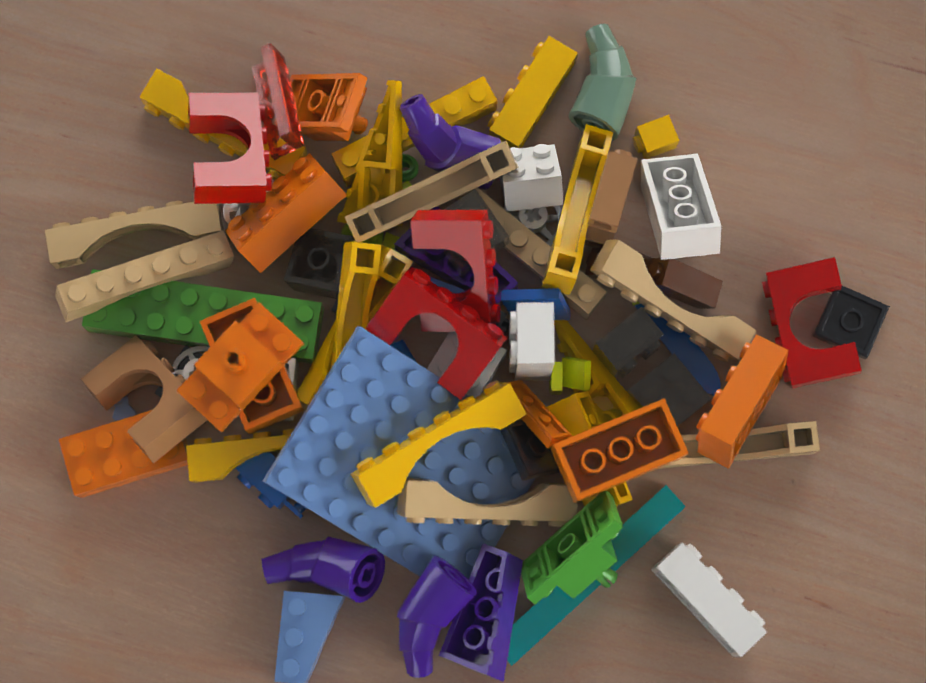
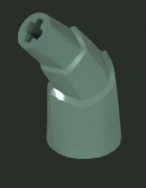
[568,24,637,141]

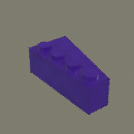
[394,206,518,307]
[438,543,523,682]

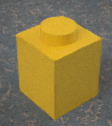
[632,115,679,159]

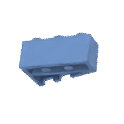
[274,591,346,683]

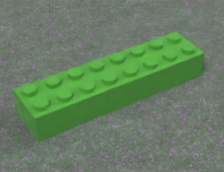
[82,269,324,364]

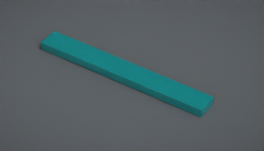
[507,485,686,666]

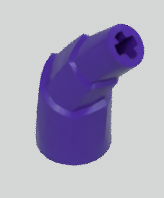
[400,94,501,191]
[261,536,385,603]
[397,556,477,678]

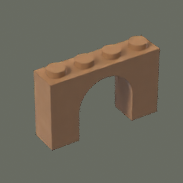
[584,149,638,248]
[81,335,207,464]

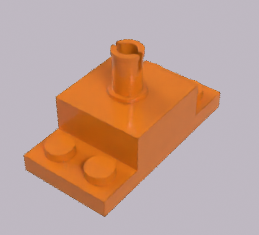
[273,73,368,141]
[176,302,304,433]

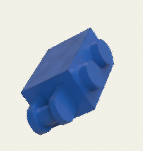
[235,452,307,519]

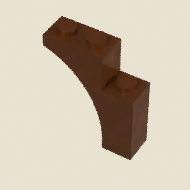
[585,247,723,309]

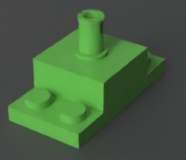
[521,490,623,604]

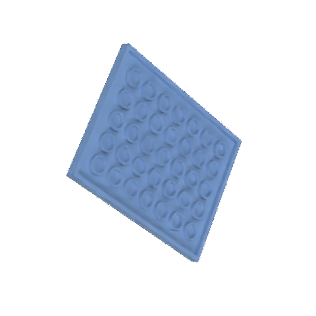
[263,326,535,580]

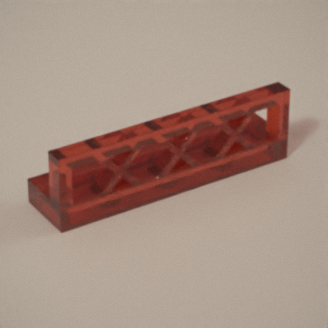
[252,43,304,160]

